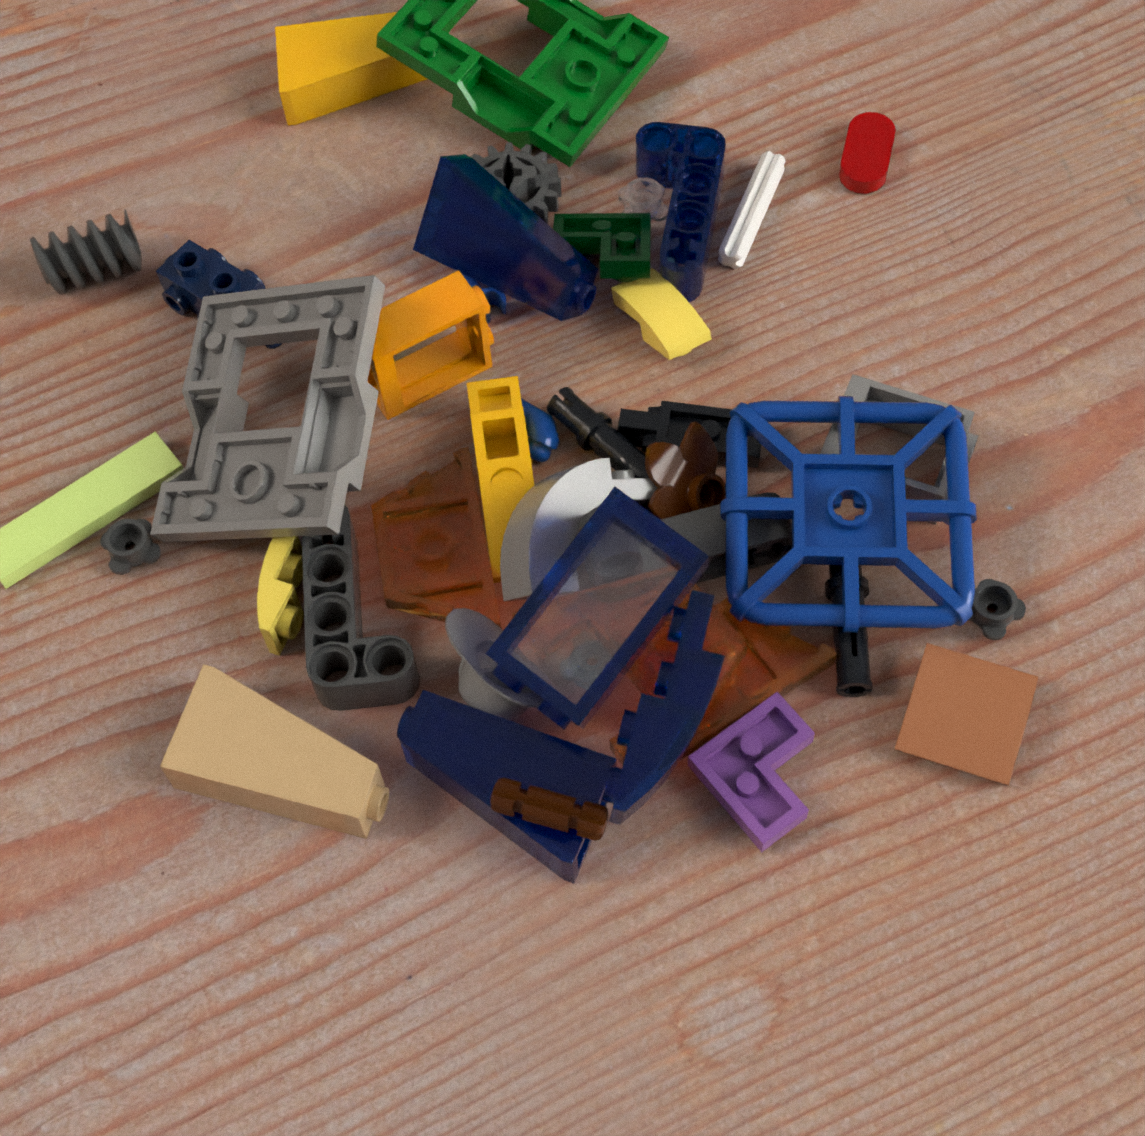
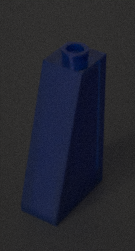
[413,154,599,321]
[397,690,617,884]

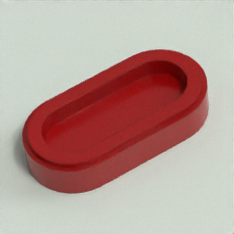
[839,112,896,194]

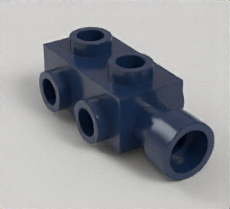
[156,240,283,349]

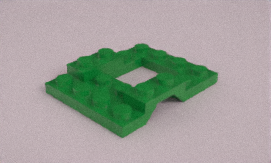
[376,0,669,167]

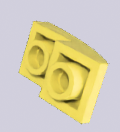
[611,268,712,360]
[257,536,304,656]

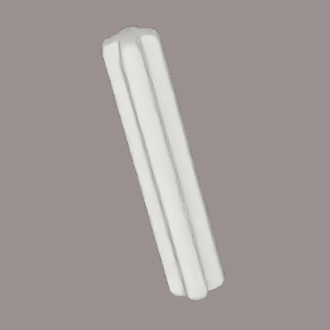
[718,151,786,269]

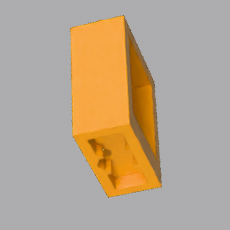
[367,270,494,420]

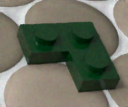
[552,213,651,282]

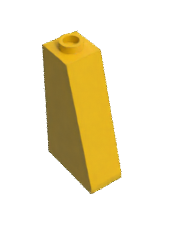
[275,12,427,126]

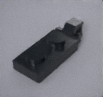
[617,401,761,468]

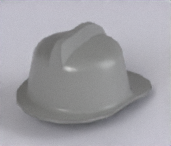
[445,608,555,730]

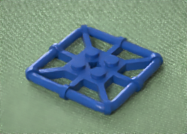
[720,396,977,633]

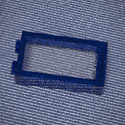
[485,487,709,730]

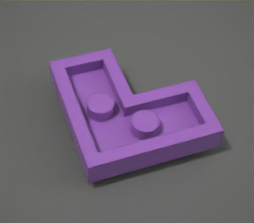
[687,692,815,852]

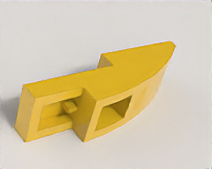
[466,376,535,583]

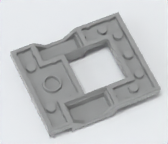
[150,275,385,542]

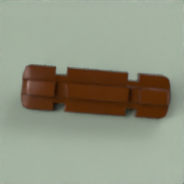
[490,777,608,841]

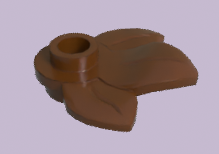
[645,422,726,520]

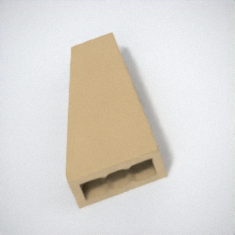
[160,664,389,839]

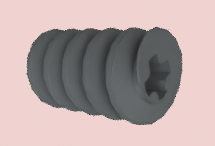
[30,209,142,295]

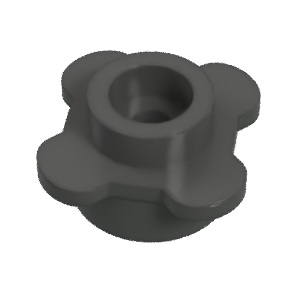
[100,519,161,575]
[968,579,1026,640]

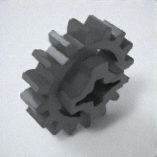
[457,142,562,237]

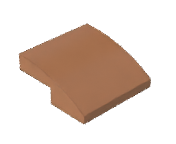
[894,643,1038,786]

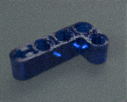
[636,122,726,302]

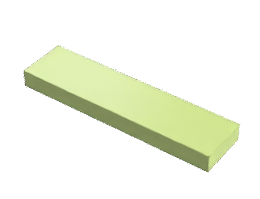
[0,432,184,589]

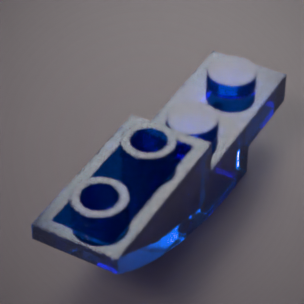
[602,590,725,825]

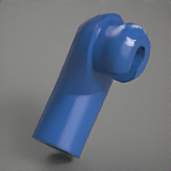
[521,398,559,463]

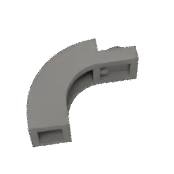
[500,458,658,602]

